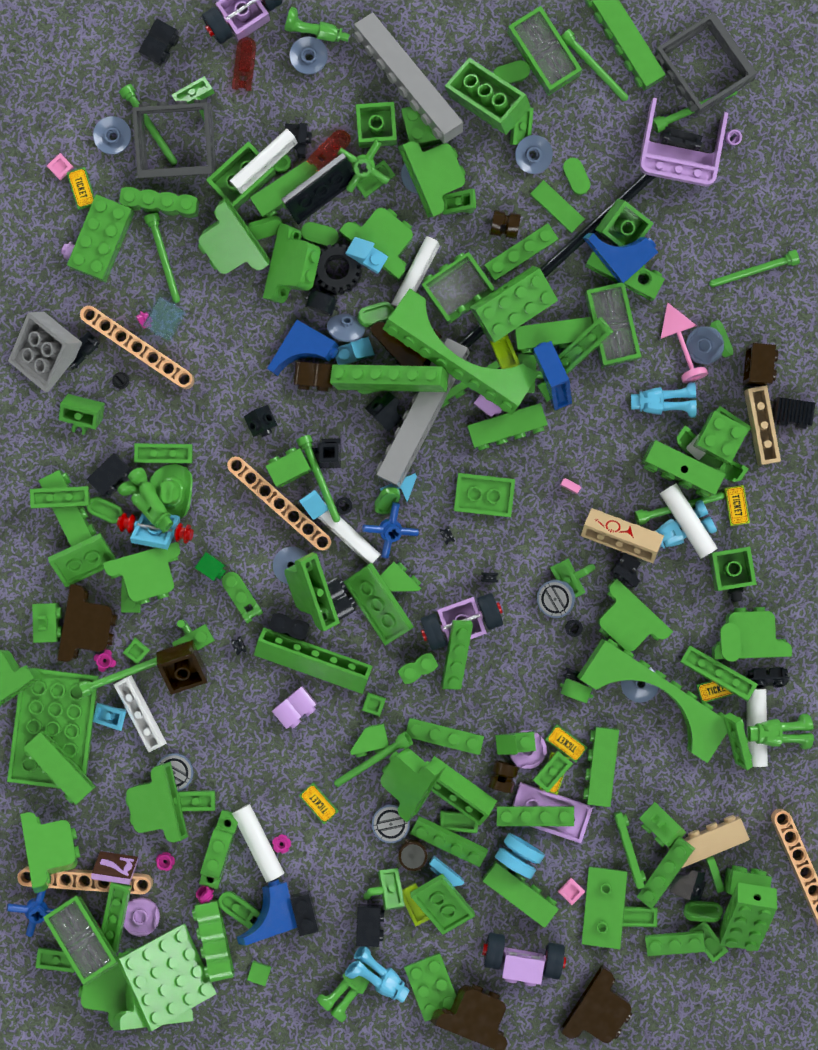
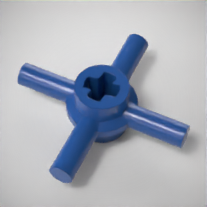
[362,502,419,558]
[7,890,55,937]

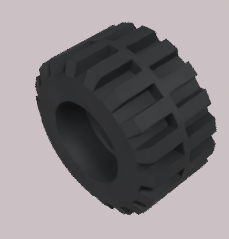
[315,244,362,295]

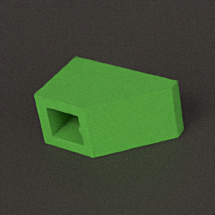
[380,562,421,592]
[350,723,389,757]

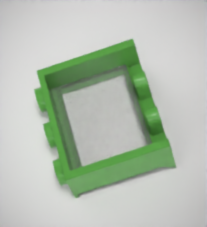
[421,252,495,325]

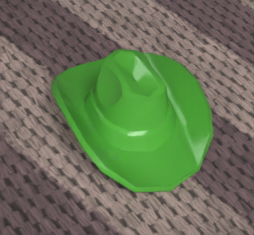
[149,464,193,519]

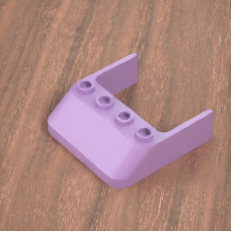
[640,98,728,187]

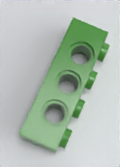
[585,252,665,301]

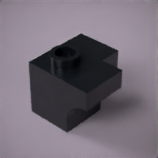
[285,123,312,158]
[365,392,402,432]
[312,438,341,468]
[611,552,641,587]
[669,870,706,901]

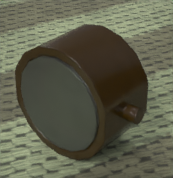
[398,839,427,872]

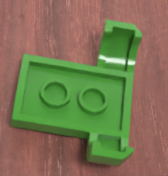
[676,406,752,482]

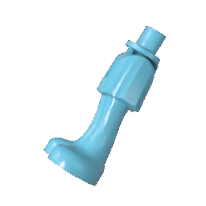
[631,382,697,418]
[655,500,717,549]
[345,946,409,1003]

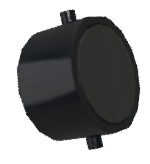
[304,290,338,316]

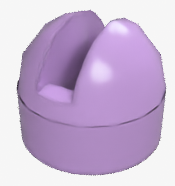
[725,129,742,145]

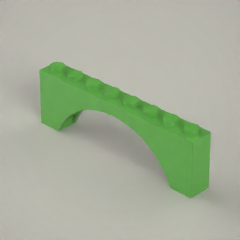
[383,288,538,415]
[577,638,727,763]

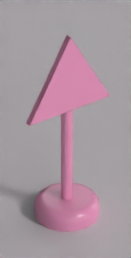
[660,303,708,383]

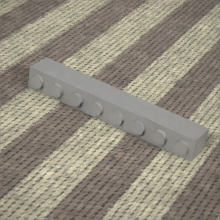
[354,12,463,144]
[376,338,470,488]

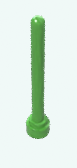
[561,29,628,101]
[119,84,177,166]
[652,91,738,133]
[144,213,180,303]
[709,250,800,287]
[296,435,340,523]
[634,492,725,526]
[79,657,157,697]
[334,731,413,787]

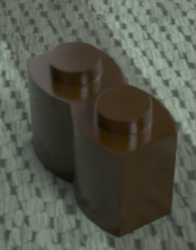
[294,362,333,392]

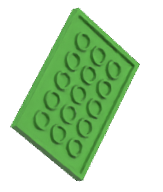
[7,667,99,788]

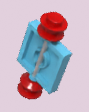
[117,513,194,550]

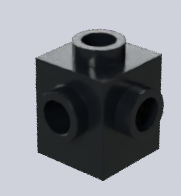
[244,405,278,437]

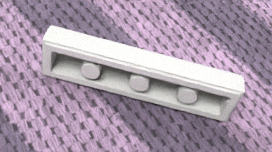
[229,129,298,194]
[391,236,440,308]
[659,483,718,559]
[318,502,381,564]
[113,675,167,752]
[746,688,768,767]
[232,804,284,883]

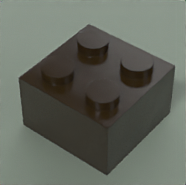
[743,343,778,387]
[156,640,207,695]

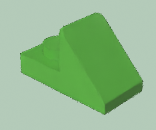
[442,189,476,215]
[495,731,536,755]

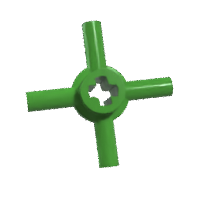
[337,140,390,192]

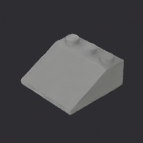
[8,312,82,392]

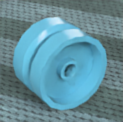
[495,833,545,879]

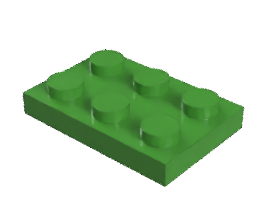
[454,473,515,518]
[48,533,116,587]
[410,874,475,934]
[404,952,457,1022]

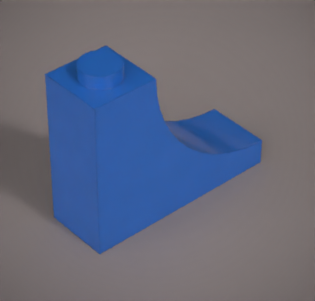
[583,233,658,283]
[267,320,339,376]
[533,341,572,411]
[237,879,297,946]

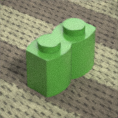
[398,652,438,684]

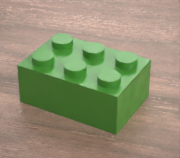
[206,141,276,210]

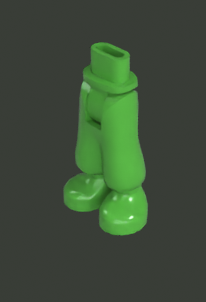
[117,467,173,533]

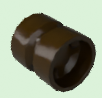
[490,210,521,239]
[488,760,519,793]

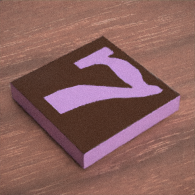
[91,851,138,885]

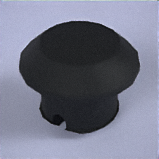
[112,372,129,389]
[727,587,744,602]

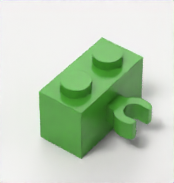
[59,394,105,435]
[32,603,63,643]
[639,802,686,848]

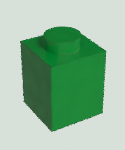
[195,552,226,581]

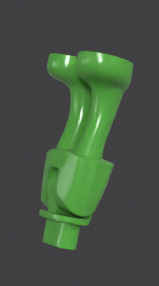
[284,7,350,42]
[747,713,814,750]
[316,963,374,1023]

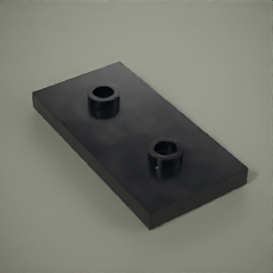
[281,153,355,225]

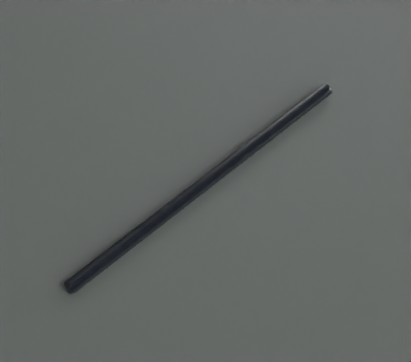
[459,174,655,348]

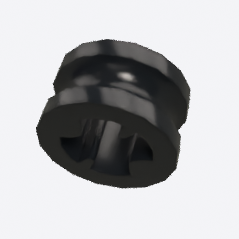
[335,497,353,515]
[440,526,455,545]
[481,572,498,583]
[565,620,583,637]
[231,636,247,655]
[563,667,580,682]

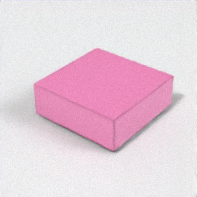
[47,153,74,181]
[560,478,581,494]
[558,878,585,905]

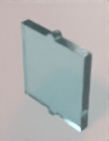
[143,297,186,341]

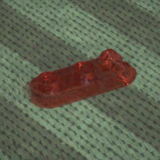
[232,37,256,91]
[307,130,351,171]

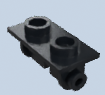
[661,127,703,151]
[69,331,100,370]
[748,667,790,688]

